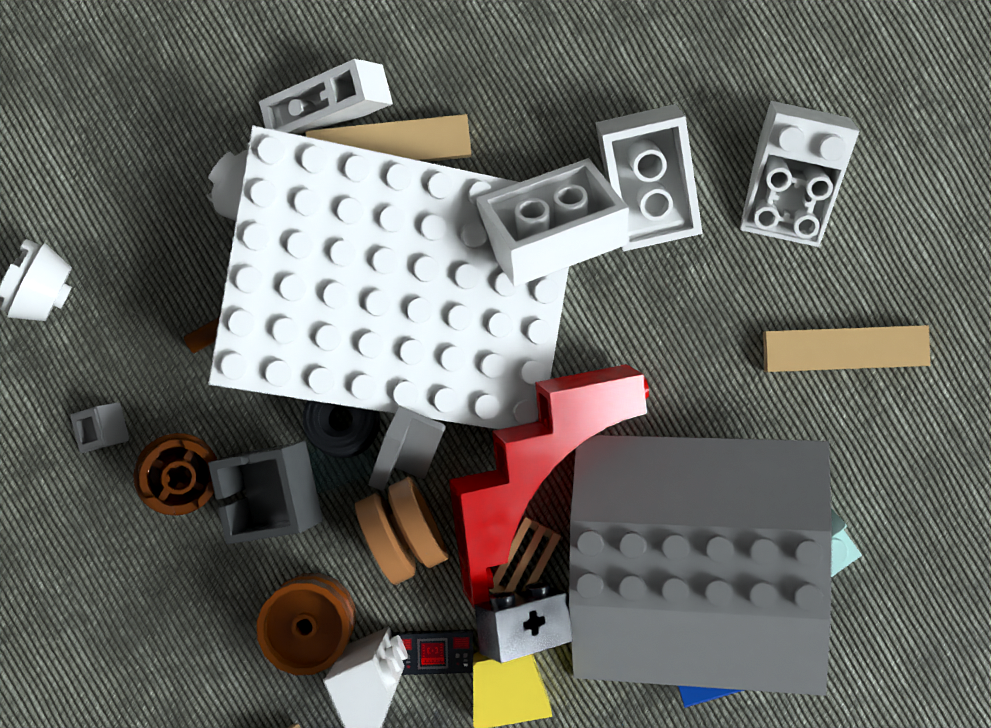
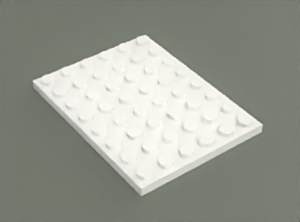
[209,126,569,429]

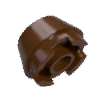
[133,433,217,516]

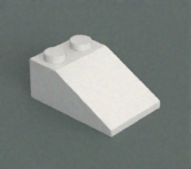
[595,104,703,252]

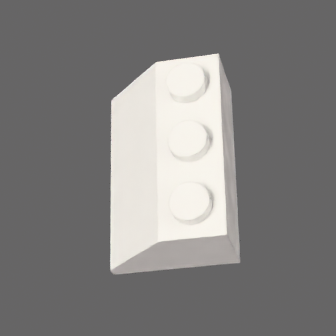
[476,158,628,287]
[324,626,408,728]

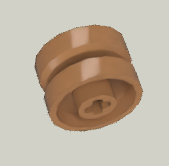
[355,476,449,585]

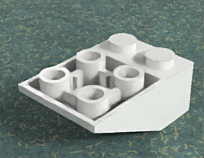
[740,101,859,247]

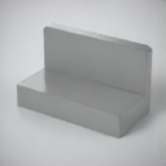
[368,406,445,491]

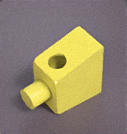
[473,652,552,728]

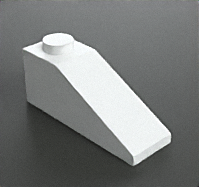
[259,59,393,135]

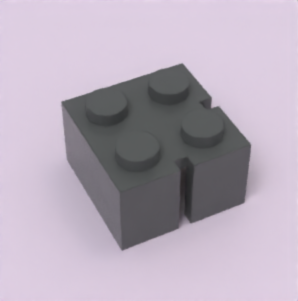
[208,440,323,545]

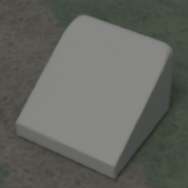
[70,403,129,454]

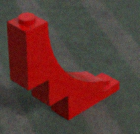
[449,364,649,609]

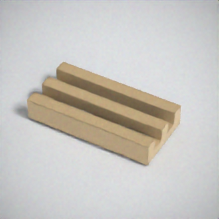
[489,516,561,594]

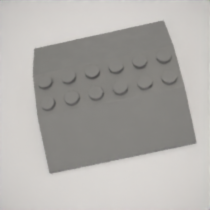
[569,435,832,696]

